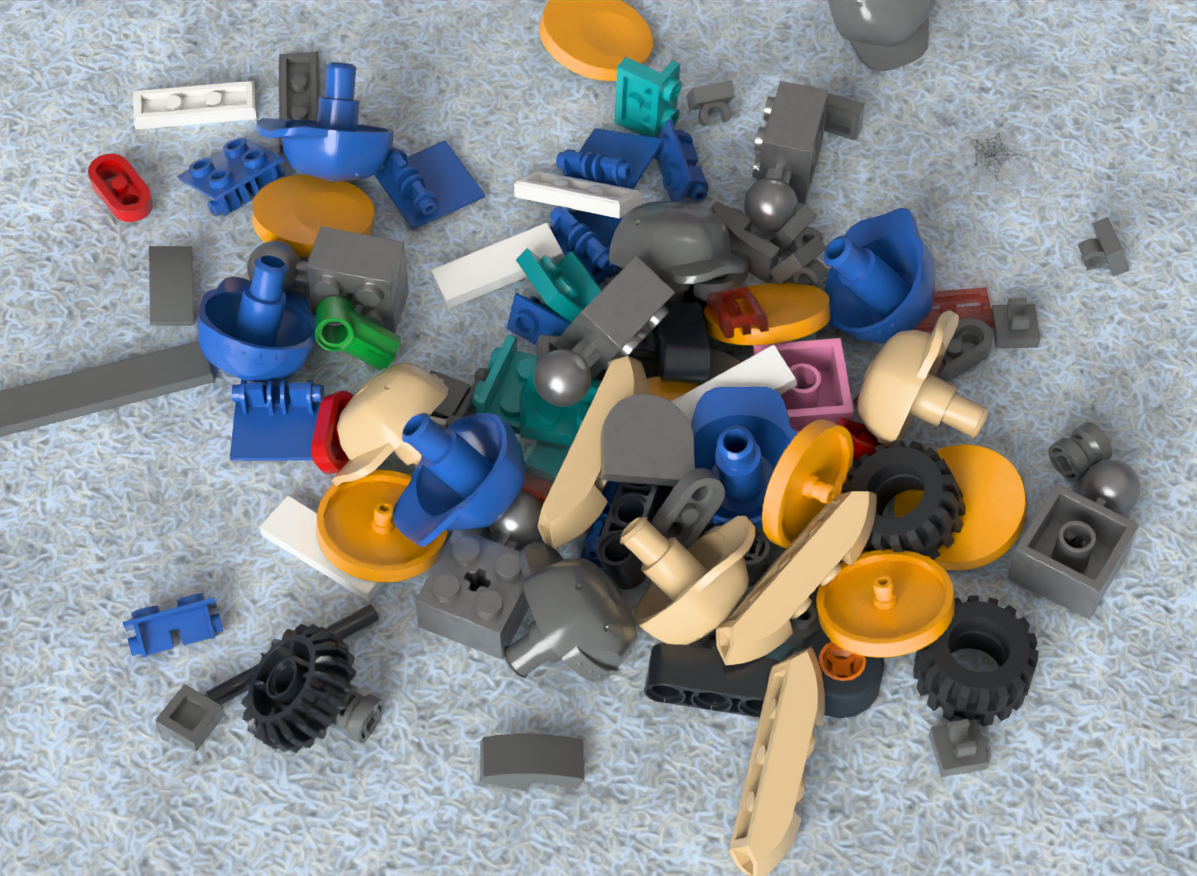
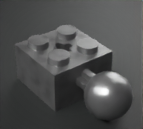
[744,81,829,231]
[247,226,409,333]
[534,256,675,407]
[1007,459,1141,620]
[415,490,543,660]

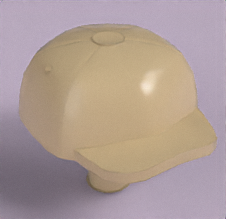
[858,310,988,448]
[331,362,449,487]
[620,516,755,645]

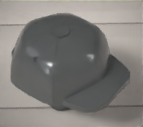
[828,0,936,71]
[608,201,746,302]
[504,542,638,682]

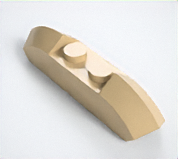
[537,356,649,548]
[716,491,877,665]
[729,647,825,876]

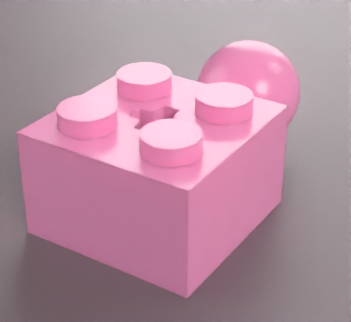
[752,338,854,433]

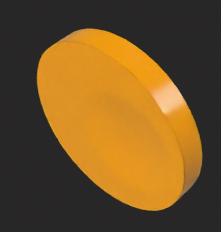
[539,0,653,81]
[252,174,375,258]
[704,283,831,345]
[762,419,853,549]
[894,444,1028,571]
[316,470,448,583]
[816,549,955,657]

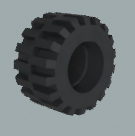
[841,440,965,560]
[913,595,1039,726]

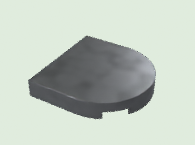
[601,394,695,486]

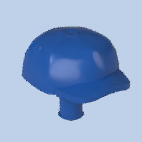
[256,62,394,181]
[824,208,935,344]
[197,255,316,381]
[691,386,798,529]
[393,412,526,547]

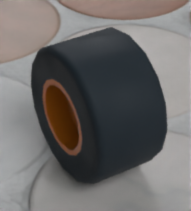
[802,629,885,718]

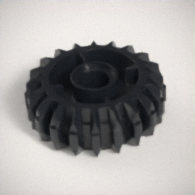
[241,624,357,753]

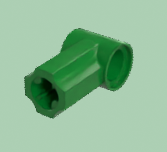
[315,296,401,371]

